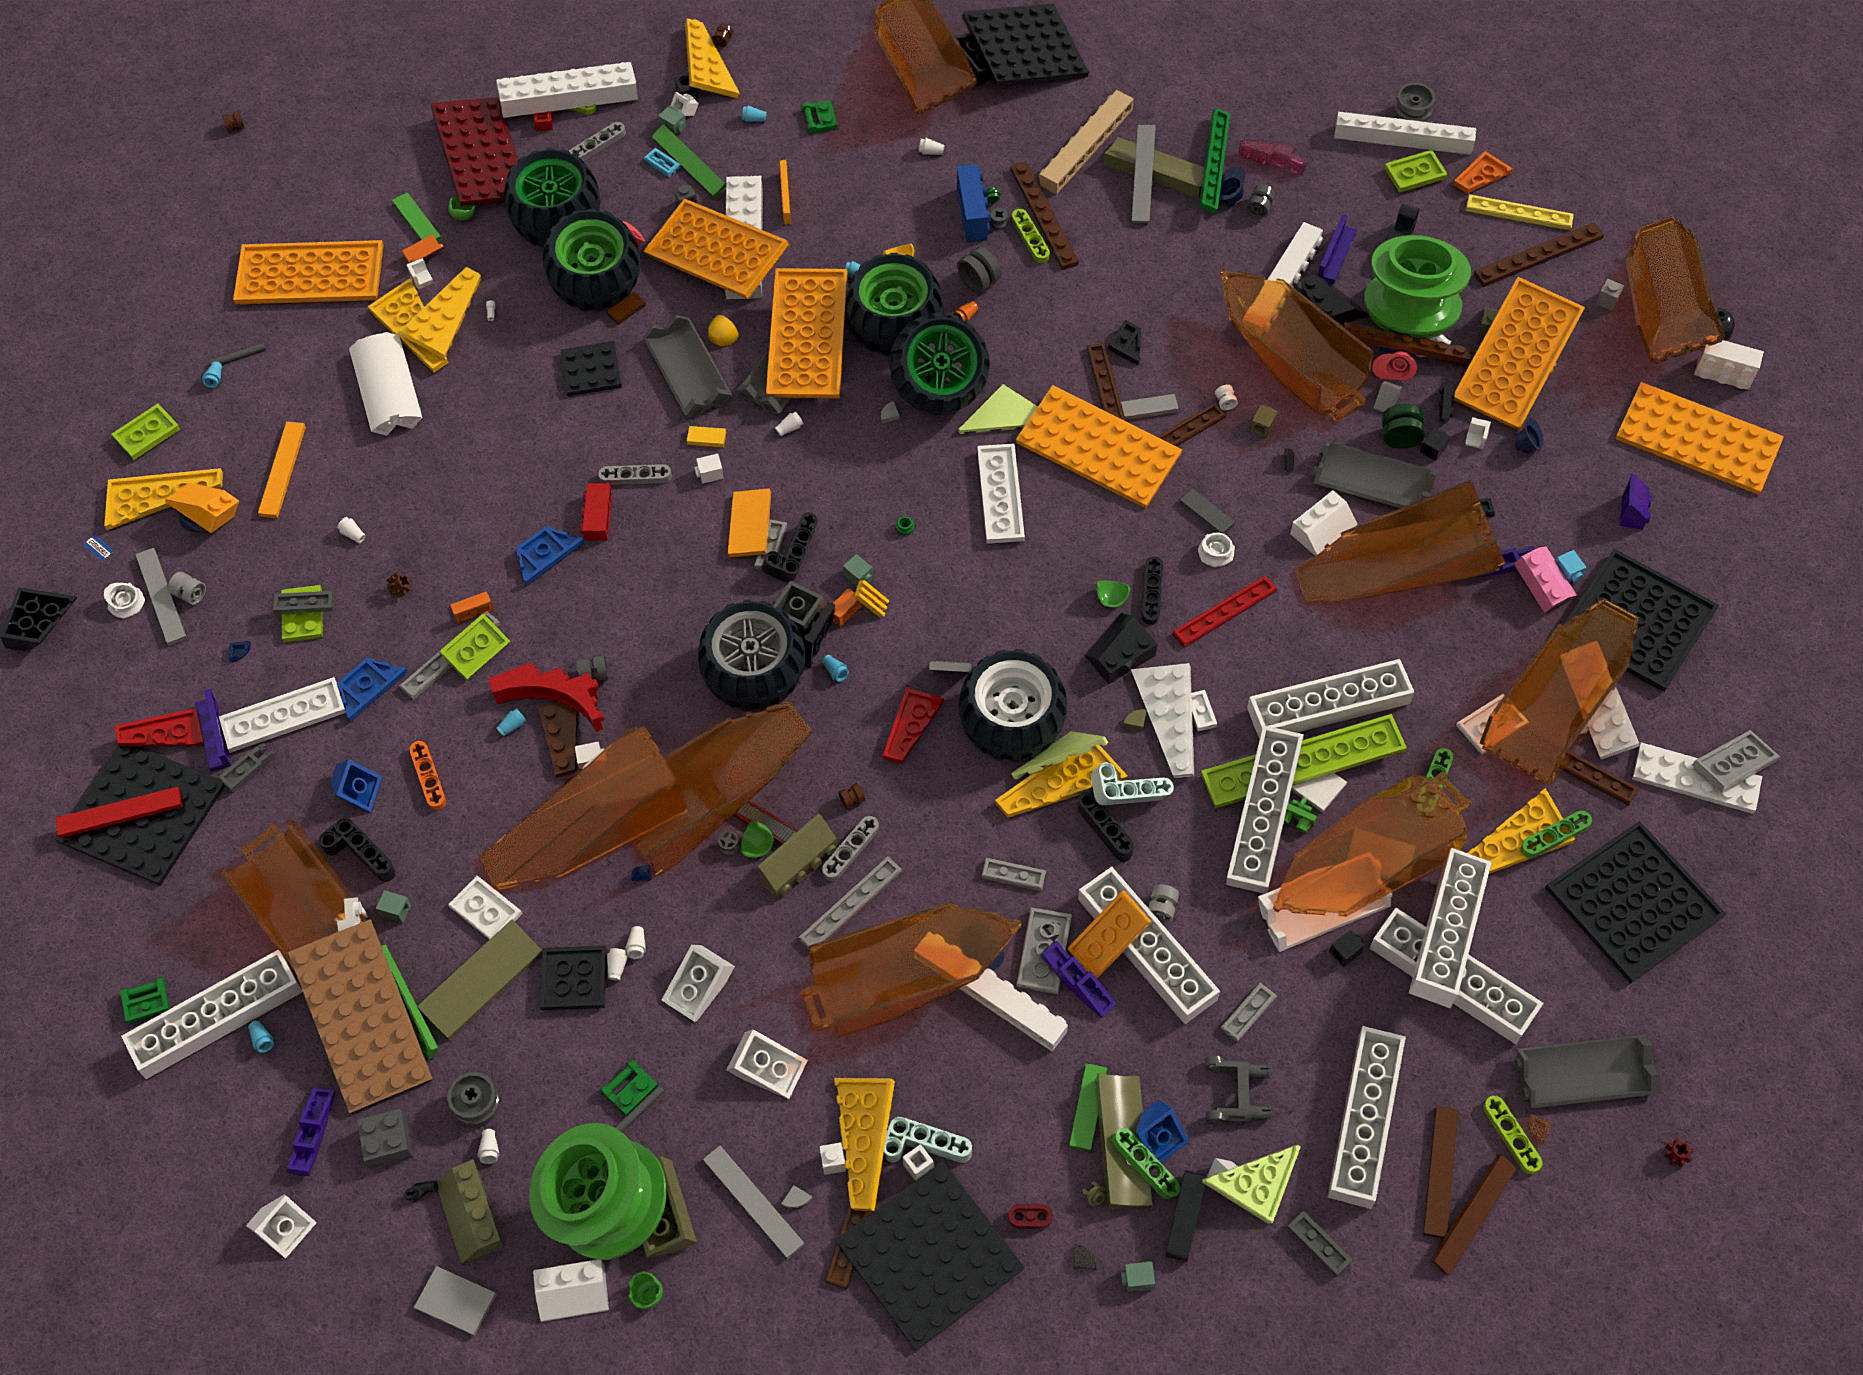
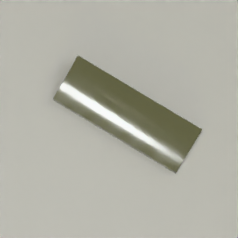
[1103,137,1204,198]
[417,919,543,1041]
[1095,1073,1152,1209]

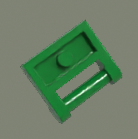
[801,100,838,134]
[120,977,170,1025]
[600,1059,658,1116]

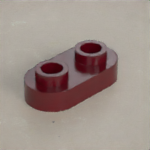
[1008,1204,1053,1229]

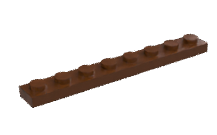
[1010,161,1079,270]
[1473,222,1604,287]
[1342,322,1478,365]

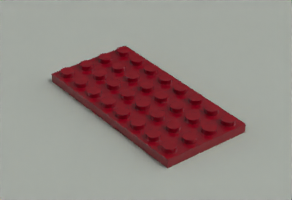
[431,97,518,207]

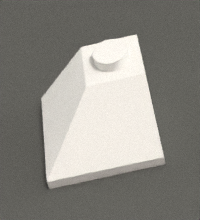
[246,1195,317,1258]

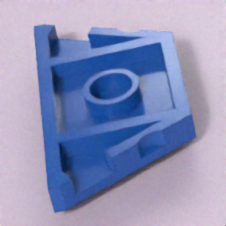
[516,526,584,585]
[337,658,408,722]

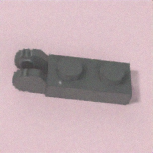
[218,743,275,793]

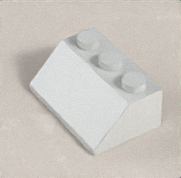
[1290,491,1358,558]
[533,1260,609,1322]

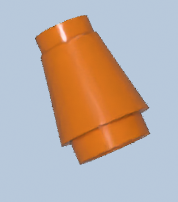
[953,301,978,322]

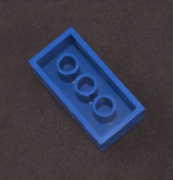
[957,164,990,243]

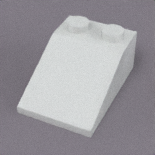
[662,945,735,1022]
[726,1030,808,1099]

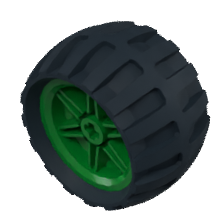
[504,148,600,248]
[889,313,990,415]

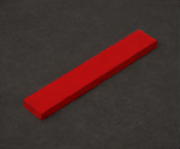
[1173,576,1277,648]
[55,787,182,838]

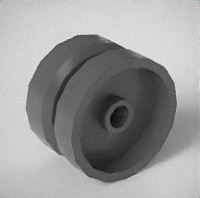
[1394,83,1435,122]
[957,247,1002,293]
[447,1072,500,1127]

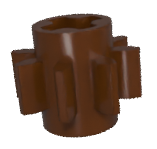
[386,572,411,597]

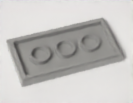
[1692,730,1780,792]
[1016,907,1072,995]

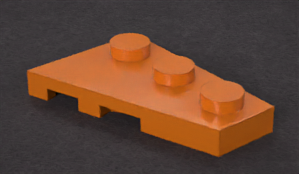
[1453,151,1513,194]

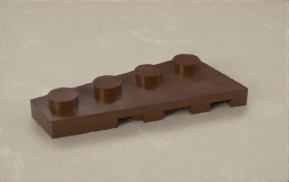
[538,702,577,778]

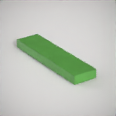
[392,193,442,242]
[1069,1063,1107,1152]

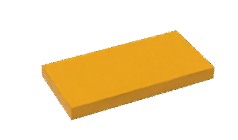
[728,488,771,558]
[1067,891,1151,979]

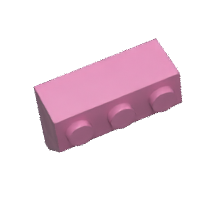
[1514,546,1577,613]

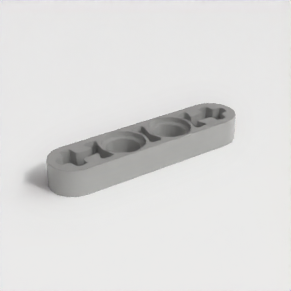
[569,122,626,161]
[598,464,672,485]
[822,816,879,881]

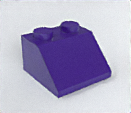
[1620,474,1652,530]

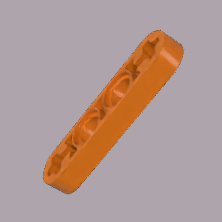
[409,741,446,811]

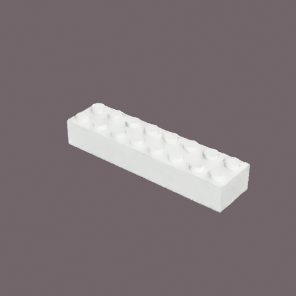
[496,62,638,118]
[725,176,763,299]
[1247,659,1414,740]
[1226,725,1304,894]
[1409,848,1491,1008]
[1078,867,1220,1024]
[1369,908,1543,1044]
[121,949,303,1079]
[1327,1026,1405,1209]

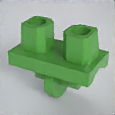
[1283,797,1317,834]

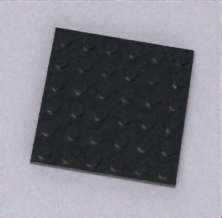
[962,4,1089,86]
[1558,549,1719,692]
[55,745,225,886]
[1545,821,1726,984]
[836,1161,1025,1352]

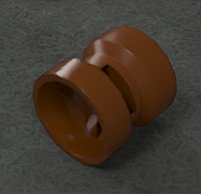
[712,23,733,47]
[222,111,245,132]
[838,783,865,809]

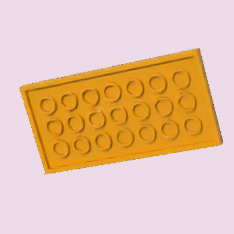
[643,199,789,299]
[233,240,384,304]
[766,268,848,398]
[1454,277,1585,430]
[1615,382,1784,495]
[1016,385,1182,508]

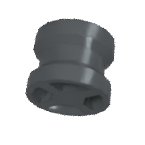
[990,207,1008,230]
[718,831,739,856]

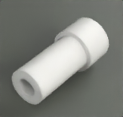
[486,301,495,321]

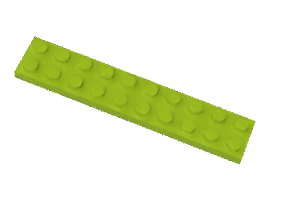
[1201,714,1407,809]

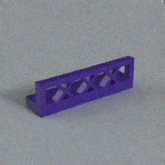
[1318,215,1357,284]
[195,689,231,772]

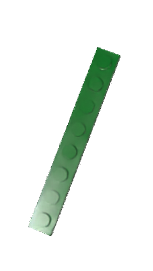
[1199,108,1230,214]

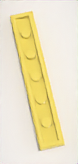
[1465,195,1574,230]

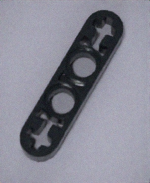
[1142,556,1163,625]

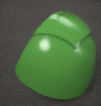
[1096,580,1130,608]
[741,821,774,858]

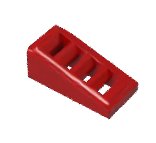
[534,111,553,131]

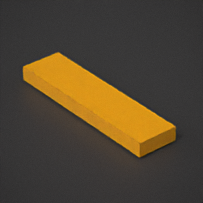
[780,160,791,224]

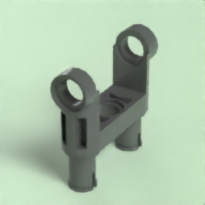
[1205,1056,1271,1125]

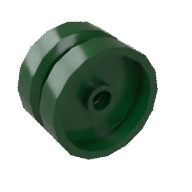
[1381,404,1425,448]

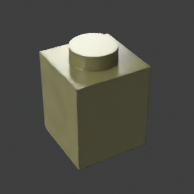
[1250,405,1278,437]

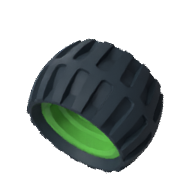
[543,209,640,311]
[845,253,943,356]

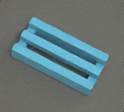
[644,148,681,178]

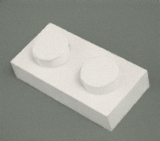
[1191,690,1217,732]

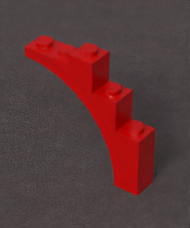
[487,662,604,732]

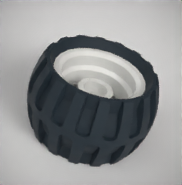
[959,649,1067,762]

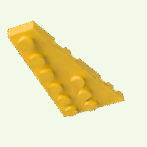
[685,18,740,98]
[400,267,481,360]
[368,278,448,373]
[995,744,1128,818]

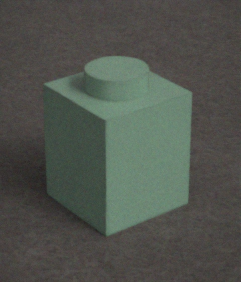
[658,106,686,136]
[843,554,873,586]
[376,890,411,923]
[1120,1262,1155,1292]

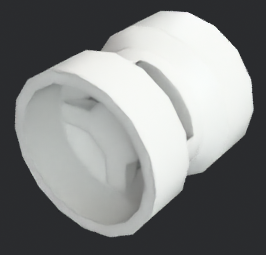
[1215,385,1238,410]

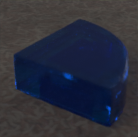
[229,641,251,663]
[631,865,652,881]

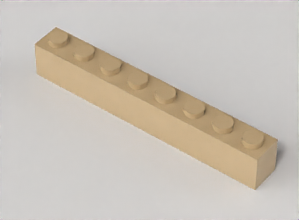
[1039,90,1134,195]

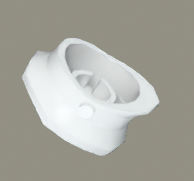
[1198,533,1235,567]
[104,583,145,619]

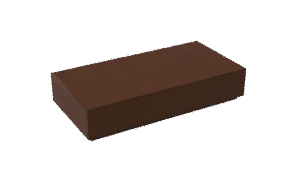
[607,292,646,325]

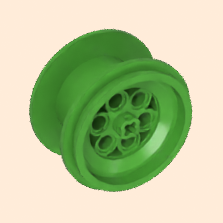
[1364,235,1471,338]
[529,1123,666,1260]

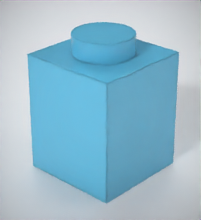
[1556,550,1587,583]

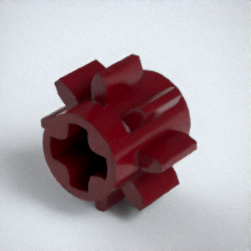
[1664,1138,1694,1168]

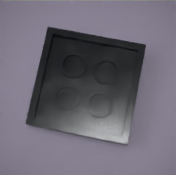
[561,341,622,396]
[540,946,607,1010]

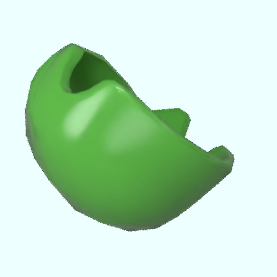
[448,197,475,221]
[628,1272,663,1310]

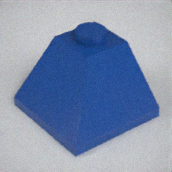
[330,759,383,812]
[1136,1100,1189,1163]

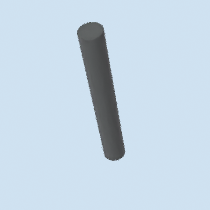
[211,343,266,364]
[614,1085,664,1132]

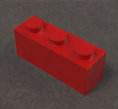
[580,483,612,541]

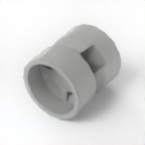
[168,571,206,605]
[1148,884,1180,923]

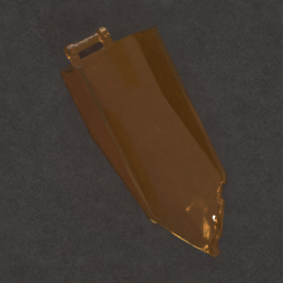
[1220,269,1373,422]
[1273,772,1472,917]
[219,820,367,971]
[800,902,1021,1039]

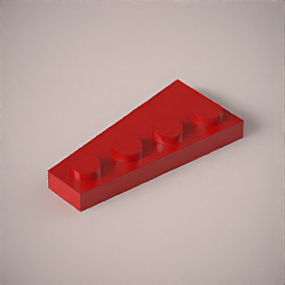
[883,688,944,764]
[114,708,204,746]

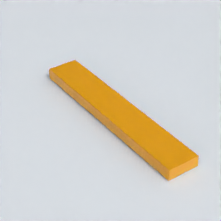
[258,422,306,518]

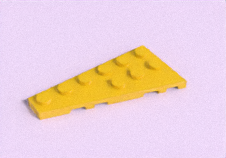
[104,468,223,530]
[1467,788,1575,874]
[834,1078,895,1211]

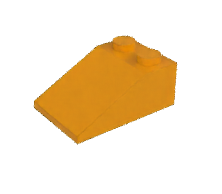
[165,483,239,533]

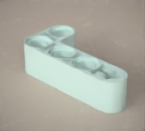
[1090,762,1174,805]
[883,1117,972,1163]

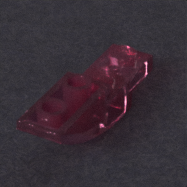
[1238,139,1308,175]

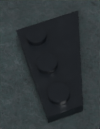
[803,602,835,669]

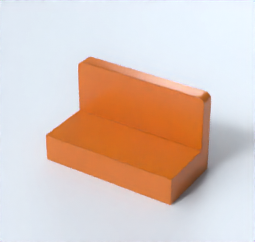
[402,234,443,264]
[833,589,865,627]
[450,592,494,624]

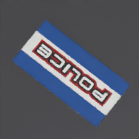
[83,535,114,561]

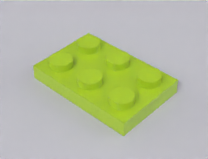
[1384,150,1447,193]
[112,404,180,460]
[282,585,323,642]
[439,613,510,681]

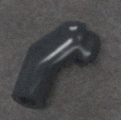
[404,1180,438,1202]

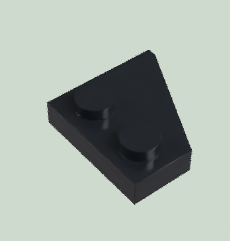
[1107,319,1141,365]
[1439,382,1455,423]

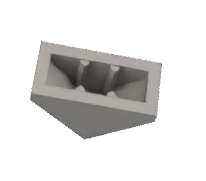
[1373,381,1402,413]

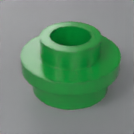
[983,188,1001,203]
[896,516,915,535]

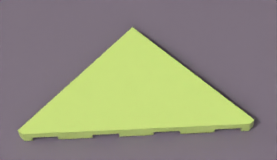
[959,384,1038,434]
[1011,731,1108,780]
[1202,1145,1300,1224]

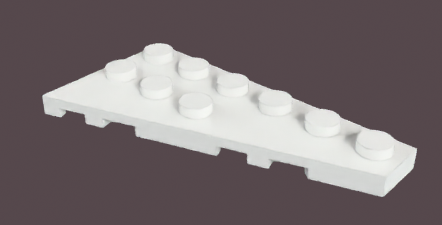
[1131,663,1194,778]

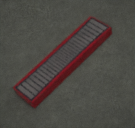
[728,795,799,845]

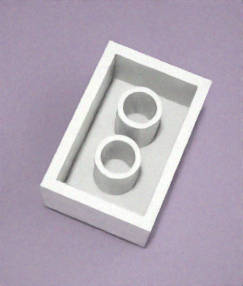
[1694,336,1764,390]

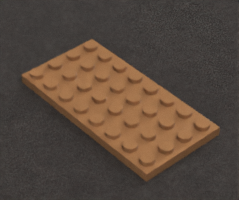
[288,919,433,1113]

